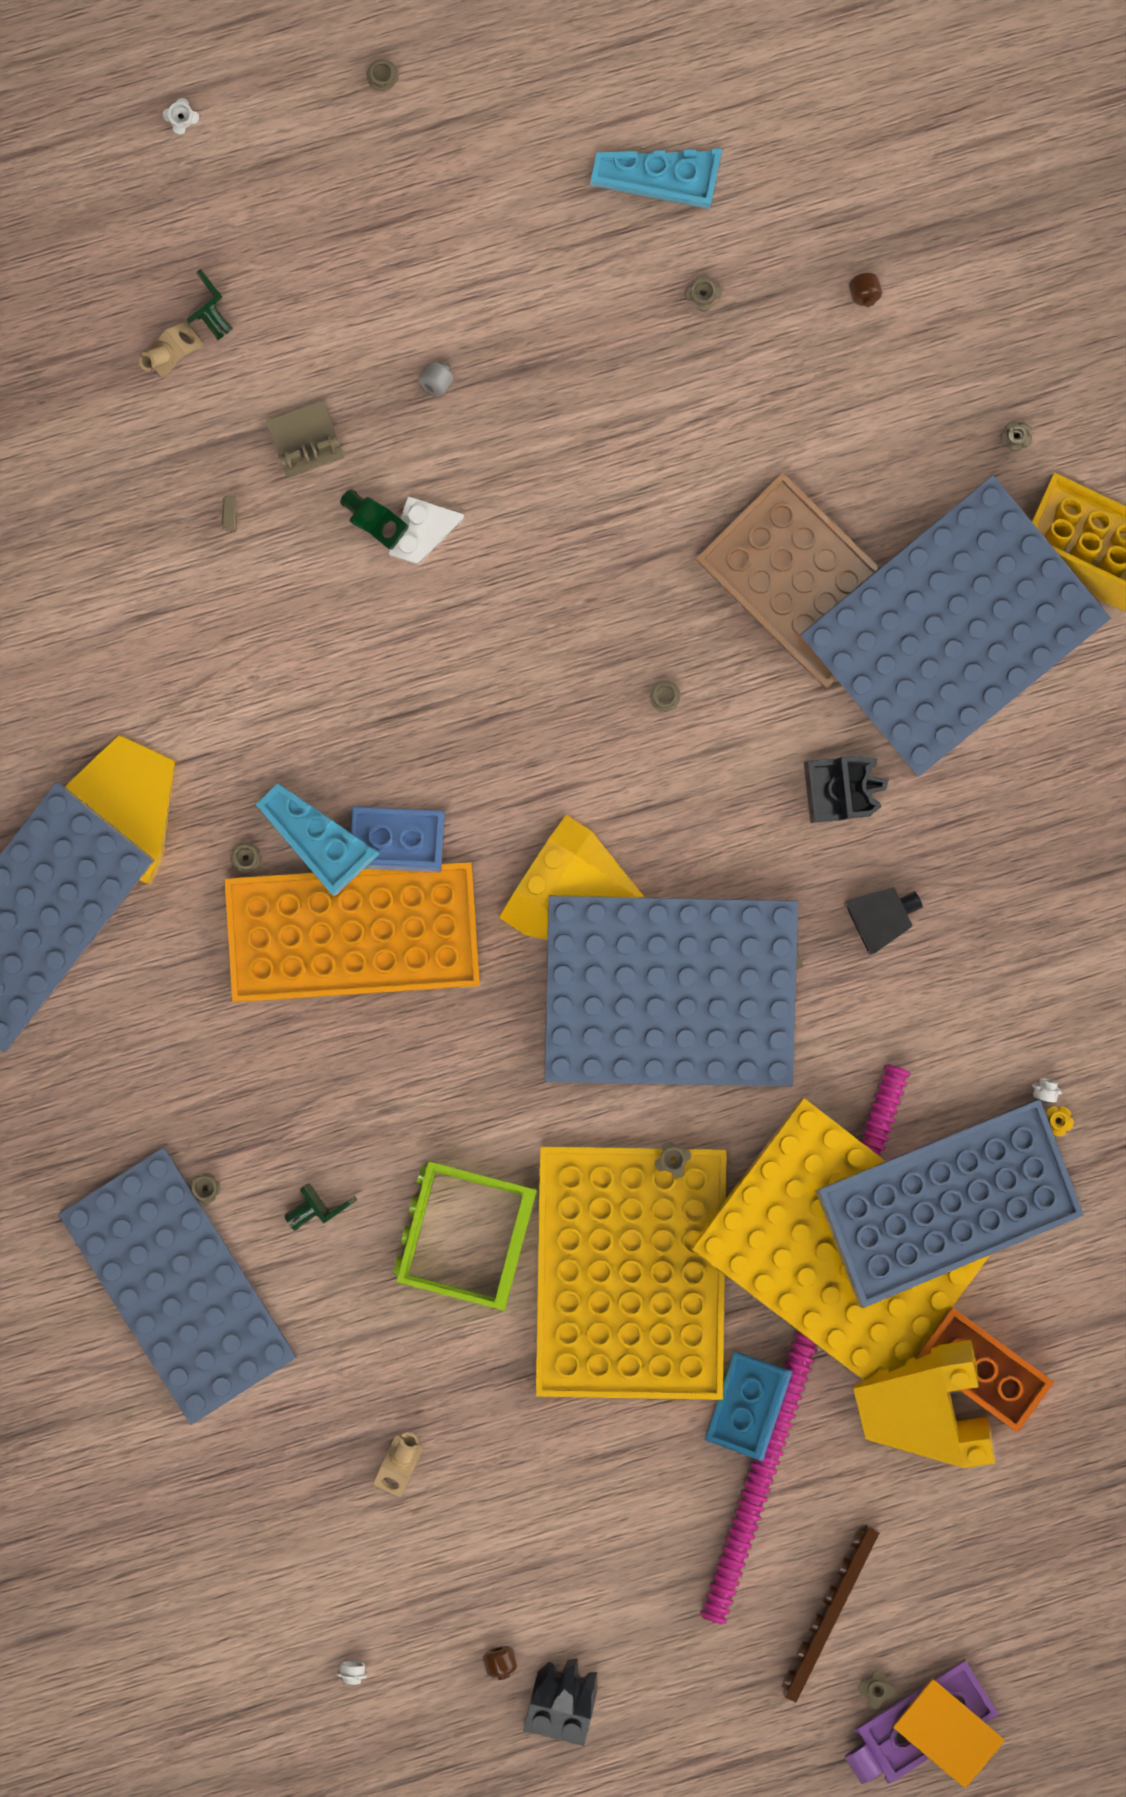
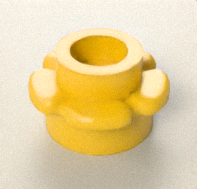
[1045,1106,1074,1136]

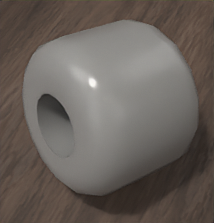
[419,362,453,397]

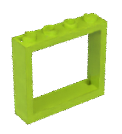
[393,1161,537,1311]

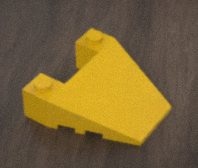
[65,735,175,886]
[853,1340,995,1468]

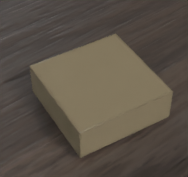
[222,496,238,532]

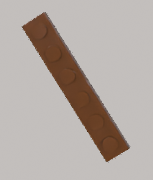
[781,1525,880,1703]

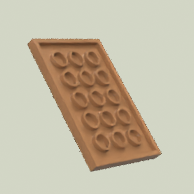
[695,472,879,689]

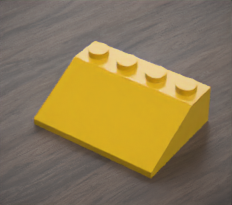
[1031,472,1126,612]

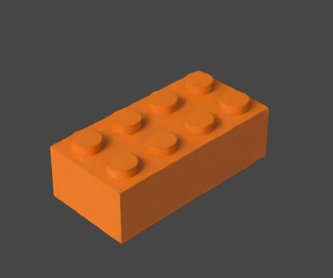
[914,1306,1054,1433]

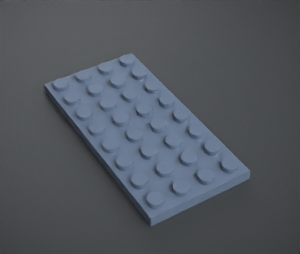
[0,782,155,1053]
[815,1099,1084,1308]
[58,1147,297,1425]

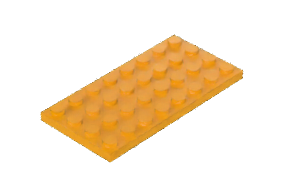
[224,862,480,1003]

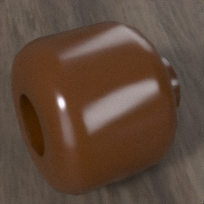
[849,273,882,307]
[483,1646,517,1680]

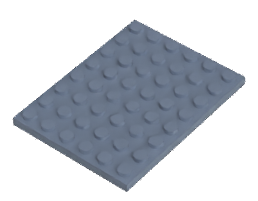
[800,475,1111,777]
[545,895,798,1086]

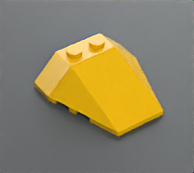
[499,815,644,940]

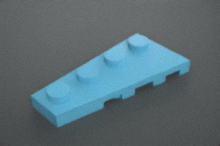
[590,148,722,209]
[255,783,380,896]

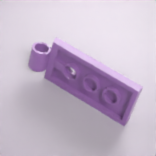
[845,1659,999,1784]

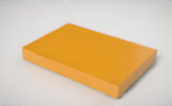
[892,1678,1006,1789]

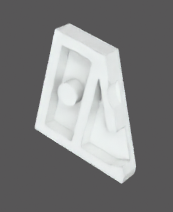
[389,496,465,565]

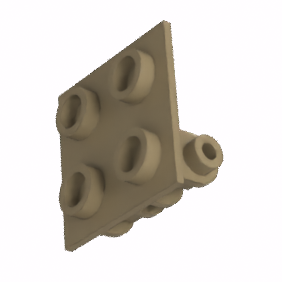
[266,400,344,478]

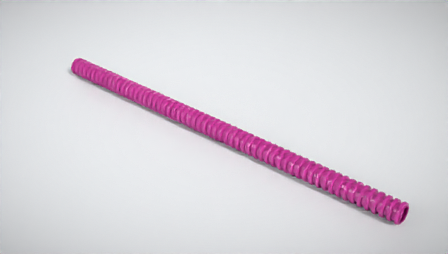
[700,1064,911,1624]

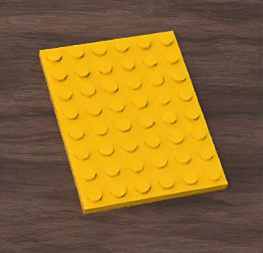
[690,1097,990,1381]
[536,1146,727,1400]

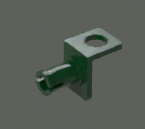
[186,269,233,341]
[340,489,409,550]
[284,1183,357,1231]

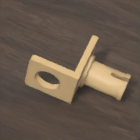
[138,322,204,377]
[373,1432,423,1497]

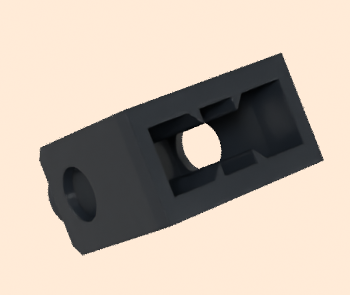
[844,887,923,956]

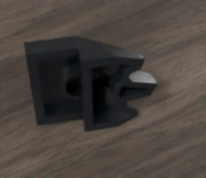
[804,755,889,823]
[523,1659,598,1746]

